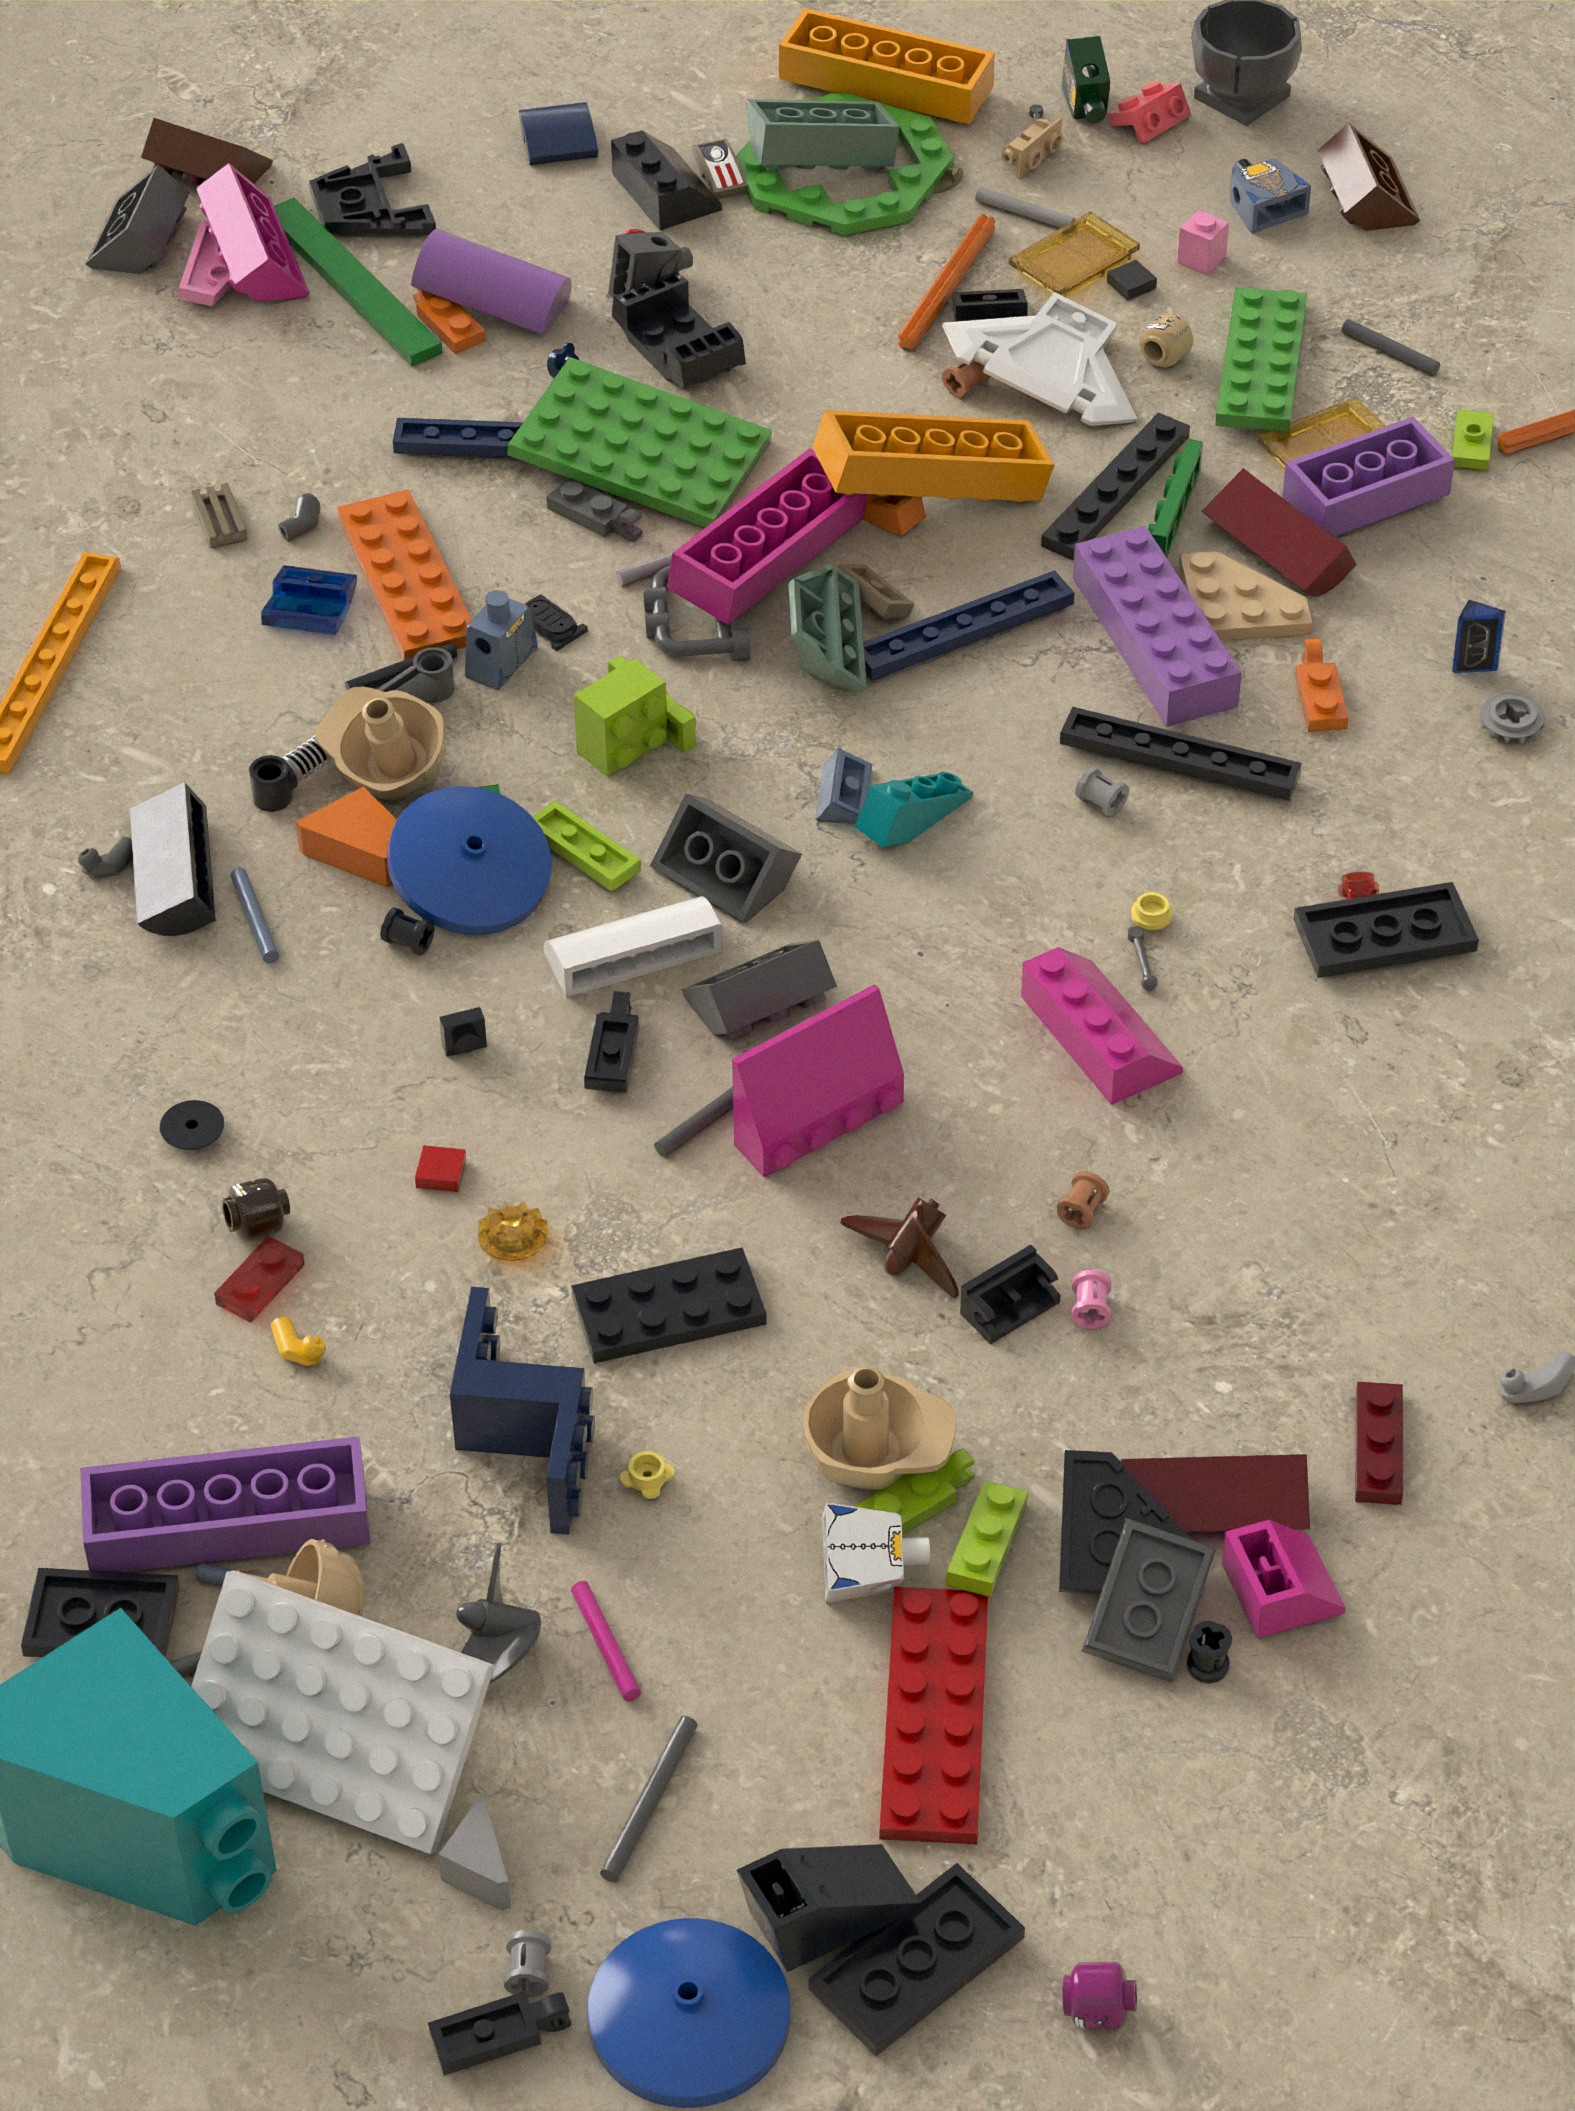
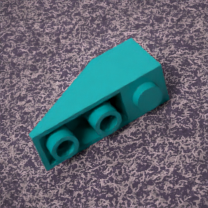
[855,772,974,848]

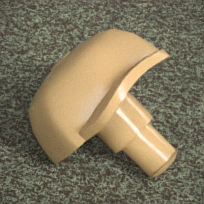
[315,686,446,801]
[801,1367,956,1490]
[236,1539,365,1616]

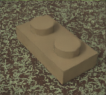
[838,564,915,620]

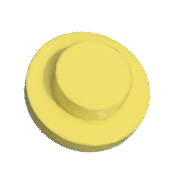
[1131,892,1173,930]

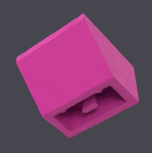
[1222,1520,1346,1638]

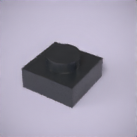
[439,1007,487,1057]

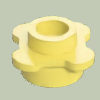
[620,1451,675,1499]

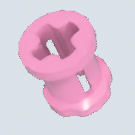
[1071,1270,1111,1329]

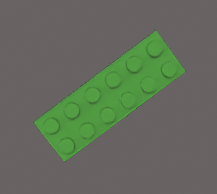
[1215,287,1307,432]

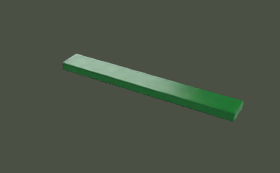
[274,198,443,366]

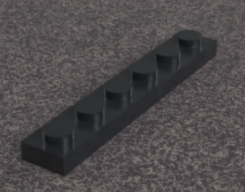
[1041,412,1190,560]
[1060,707,1302,801]

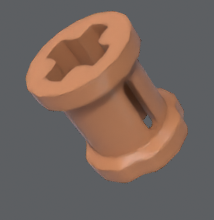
[942,361,991,398]
[1056,1171,1110,1229]

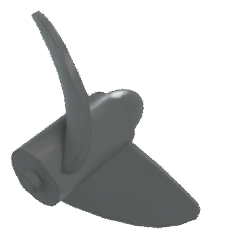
[456,1543,541,1684]

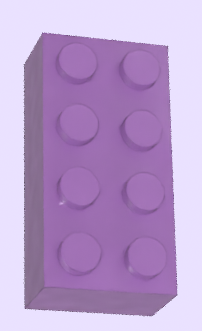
[1282,416,1455,537]

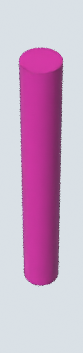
[571,1581,641,1702]

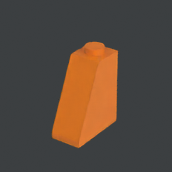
[296,786,397,887]

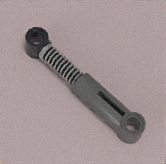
[249,647,455,812]

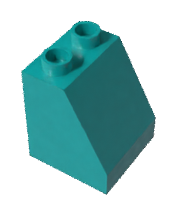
[0,1608,277,1926]

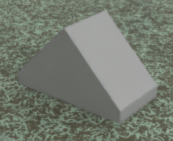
[439,1799,511,1910]

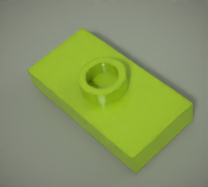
[1452,409,1494,471]

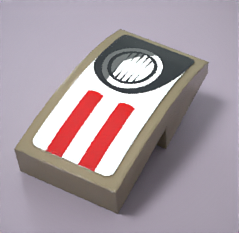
[692,139,748,199]

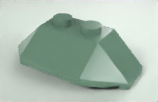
[788,563,867,693]

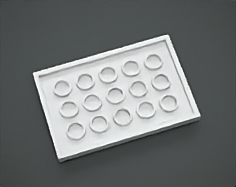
[191,1571,495,1854]

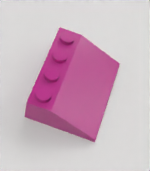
[732,984,904,1177]

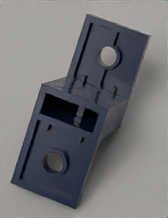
[450,1287,595,1535]

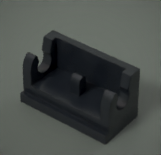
[960,1244,1061,1345]

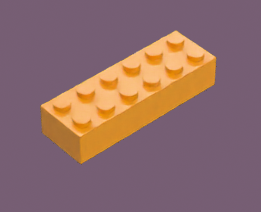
[779,8,995,125]
[812,410,1055,502]

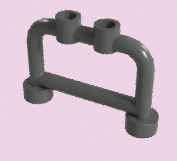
[643,566,750,660]

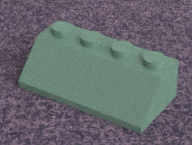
[746,99,899,170]

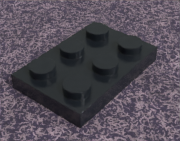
[21,1568,180,1658]

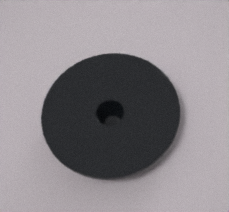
[160,1100,224,1150]

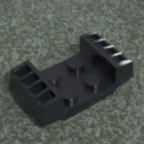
[612,271,746,389]

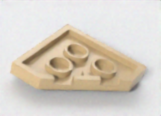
[1179,551,1313,641]

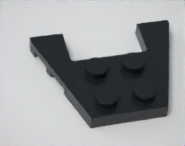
[309,143,436,235]

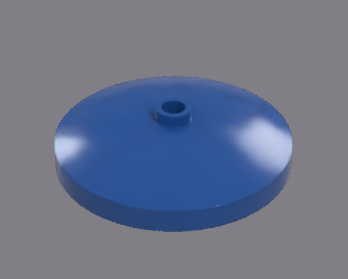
[387,786,552,935]
[588,1918,790,2108]

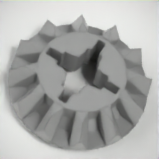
[1480,694,1545,744]

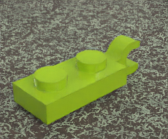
[855,1448,975,1535]

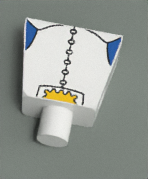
[822,1503,930,1603]

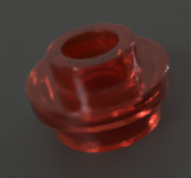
[1338,871,1379,899]

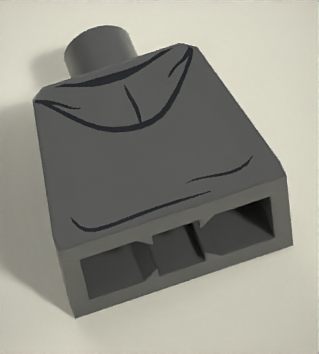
[608,232,693,298]

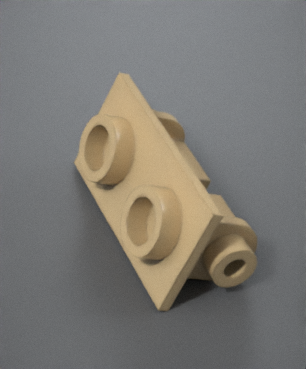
[1001,117,1063,179]

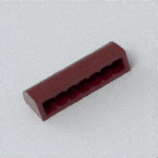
[1201,468,1357,596]
[1119,1454,1310,1532]

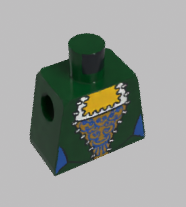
[1062,36,1110,123]

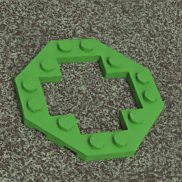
[736,92,954,236]

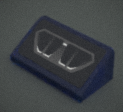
[1452,600,1506,673]

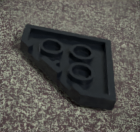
[1059,1450,1194,1594]

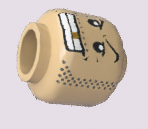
[1139,314,1193,368]

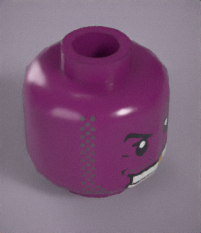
[1062,1962,1137,2029]

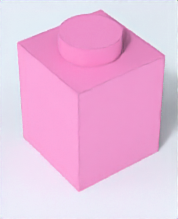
[1177,210,1229,275]

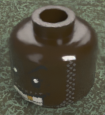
[222,1178,290,1239]

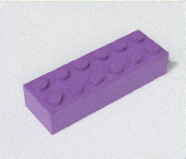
[1073,526,1242,727]
[80,1436,371,1572]

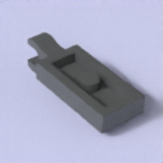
[546,478,643,541]

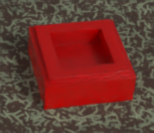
[415,1145,466,1192]

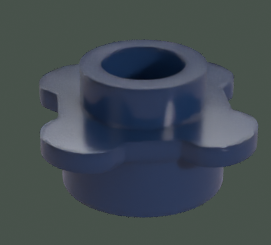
[547,342,579,378]

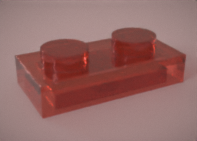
[214,1236,305,1323]

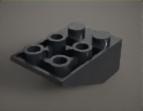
[737,1844,923,1972]

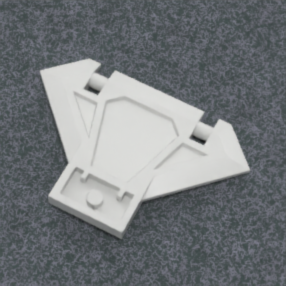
[942,292,1137,426]

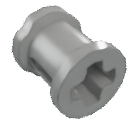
[1075,767,1129,817]
[504,1930,551,1997]

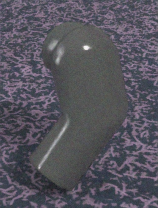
[278,493,321,540]
[78,836,133,877]

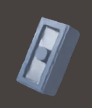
[816,748,872,824]

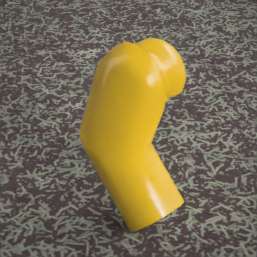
[271,1317,326,1366]

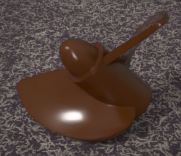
[840,1197,959,1298]

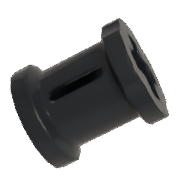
[380,907,435,955]
[1186,1621,1232,1683]

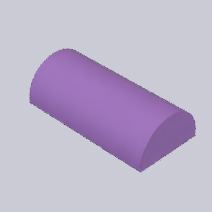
[411,229,572,335]

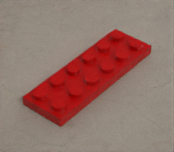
[879,1587,988,1845]

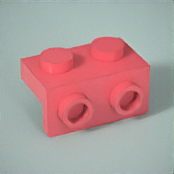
[1107,81,1191,143]

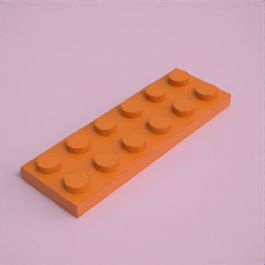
[337,489,472,660]

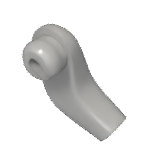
[1499,1351,1575,1404]

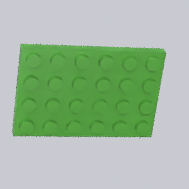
[507,357,772,528]

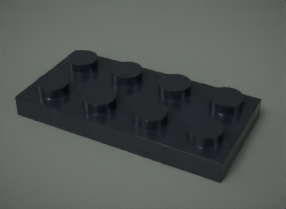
[1293,882,1479,978]
[571,1247,767,1364]
[808,1863,1025,2056]

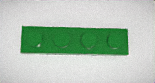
[1148,439,1203,558]

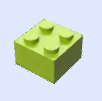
[573,658,668,777]

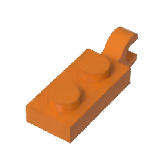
[413,288,486,354]
[1295,638,1348,732]

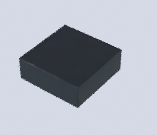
[1107,260,1157,300]

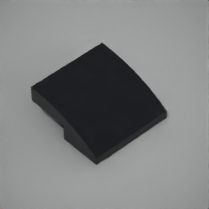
[952,289,1028,322]

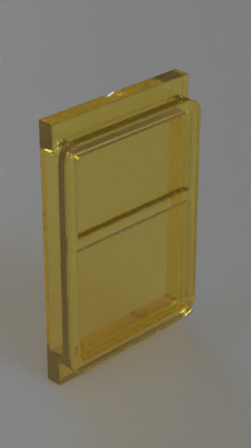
[1009,211,1140,297]
[1258,397,1386,468]

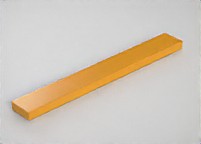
[0,552,121,774]

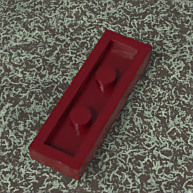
[1355,1381,1403,1505]

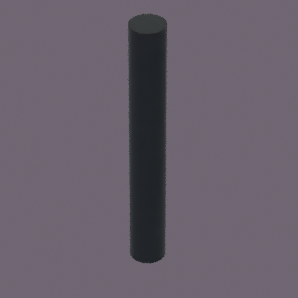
[345,643,458,690]

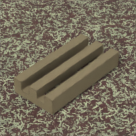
[191,483,247,548]

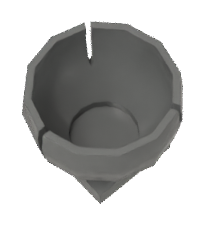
[1191,0,1302,126]

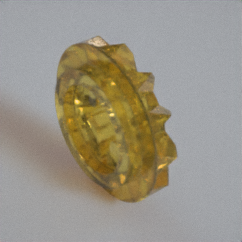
[478,1201,548,1261]

